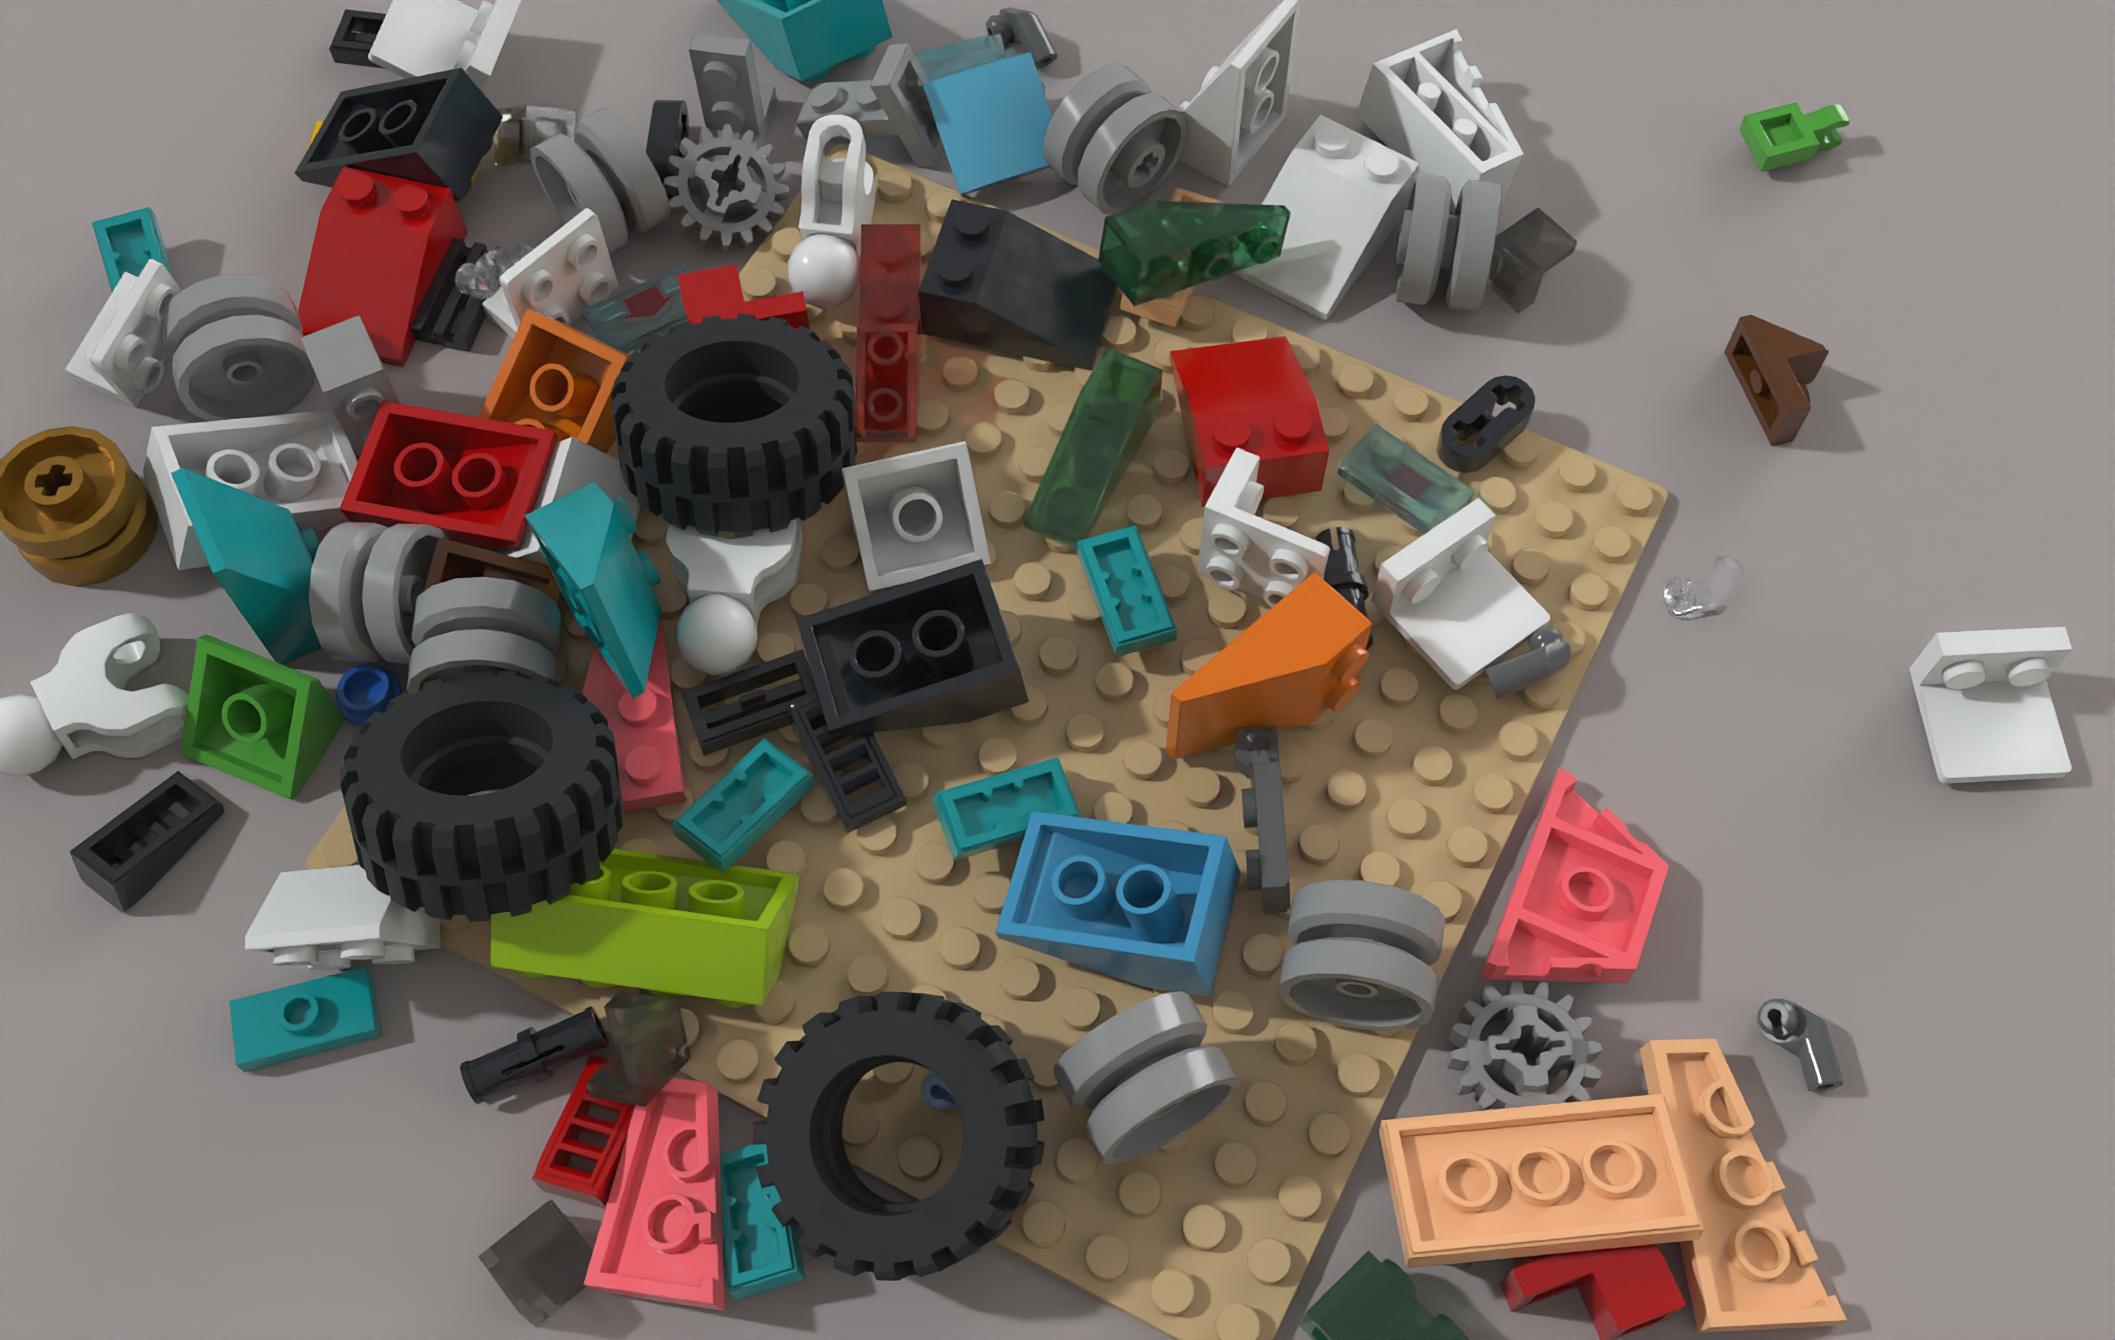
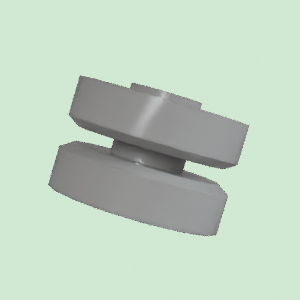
[1043,63,1188,216]
[530,108,671,255]
[1396,172,1500,312]
[160,274,315,421]
[309,522,449,664]
[407,577,561,695]
[1278,880,1445,1031]
[1054,991,1241,1165]

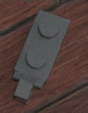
[1235,726,1291,914]

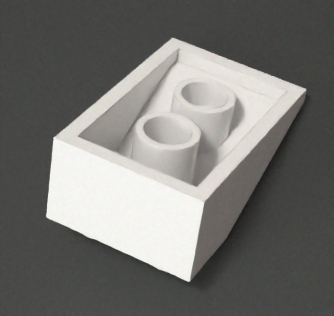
[1178,0,1302,187]
[1227,114,1420,322]
[143,410,358,570]

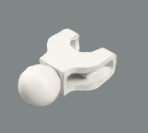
[788,114,877,309]
[666,518,803,675]
[0,613,189,777]

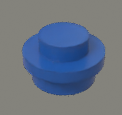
[335,664,402,727]

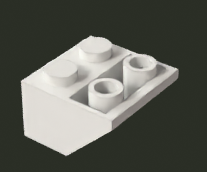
[245,865,441,970]

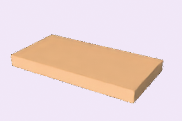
[1379,1094,1704,1268]

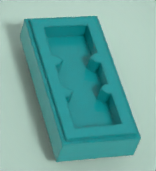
[92,207,174,292]
[1076,525,1177,657]
[672,738,814,873]
[932,757,1081,861]
[229,966,382,1072]
[720,1144,806,1300]

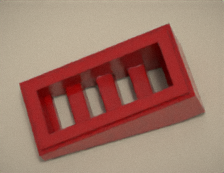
[532,1055,657,1209]

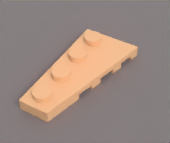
[1640,1039,1847,1333]

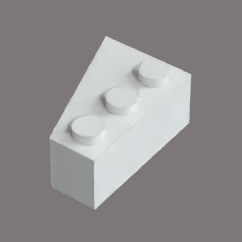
[1356,29,1524,215]

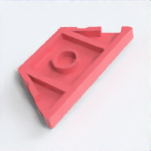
[1480,768,1669,983]

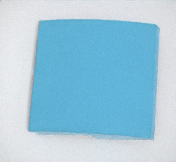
[923,52,1052,196]

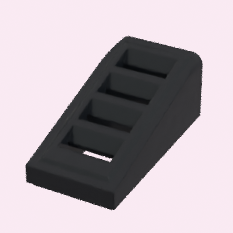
[788,693,907,833]
[69,771,225,913]

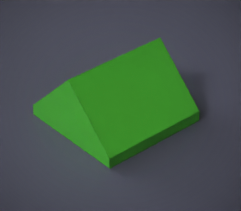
[180,634,346,799]

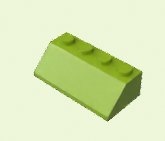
[490,848,799,1008]

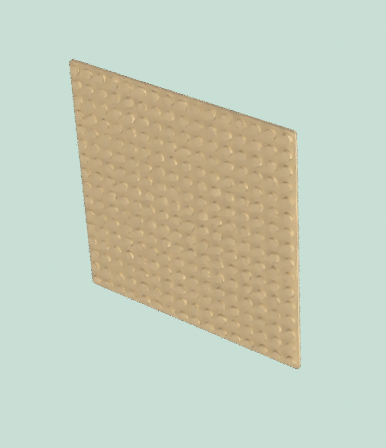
[306,144,1668,1340]

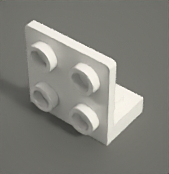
[368,0,521,91]
[482,208,619,339]
[65,259,182,408]
[1197,447,1330,608]
[1371,498,1550,690]
[1909,626,2072,784]

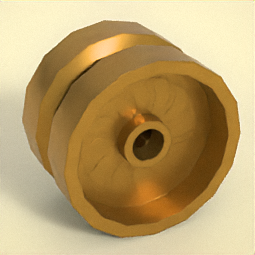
[0,426,158,587]

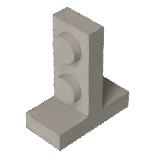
[689,32,777,182]
[796,43,944,167]

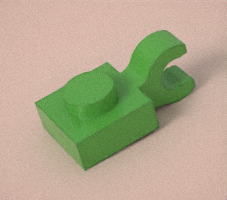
[1740,102,1850,172]

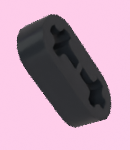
[646,100,689,195]
[1437,375,1535,473]

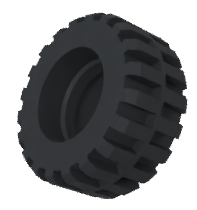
[611,314,857,537]
[340,670,624,922]
[753,992,1045,1281]

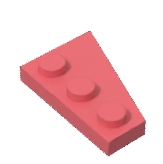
[582,620,687,813]
[584,1075,725,1311]

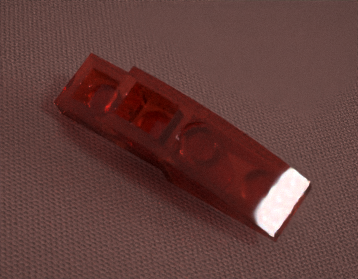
[855,224,922,442]

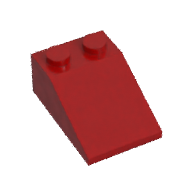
[298,167,468,367]
[1169,336,1329,507]
[340,401,558,549]

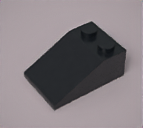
[295,68,503,201]
[918,199,1121,371]
[796,559,1029,736]

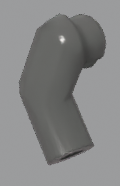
[986,7,1058,69]
[1485,627,1571,699]
[1757,998,1843,1092]

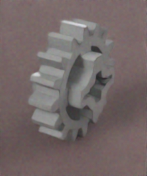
[663,124,789,253]
[1446,980,1603,1112]

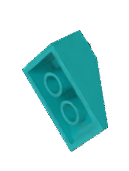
[717,0,893,82]
[171,468,322,665]
[525,481,662,698]

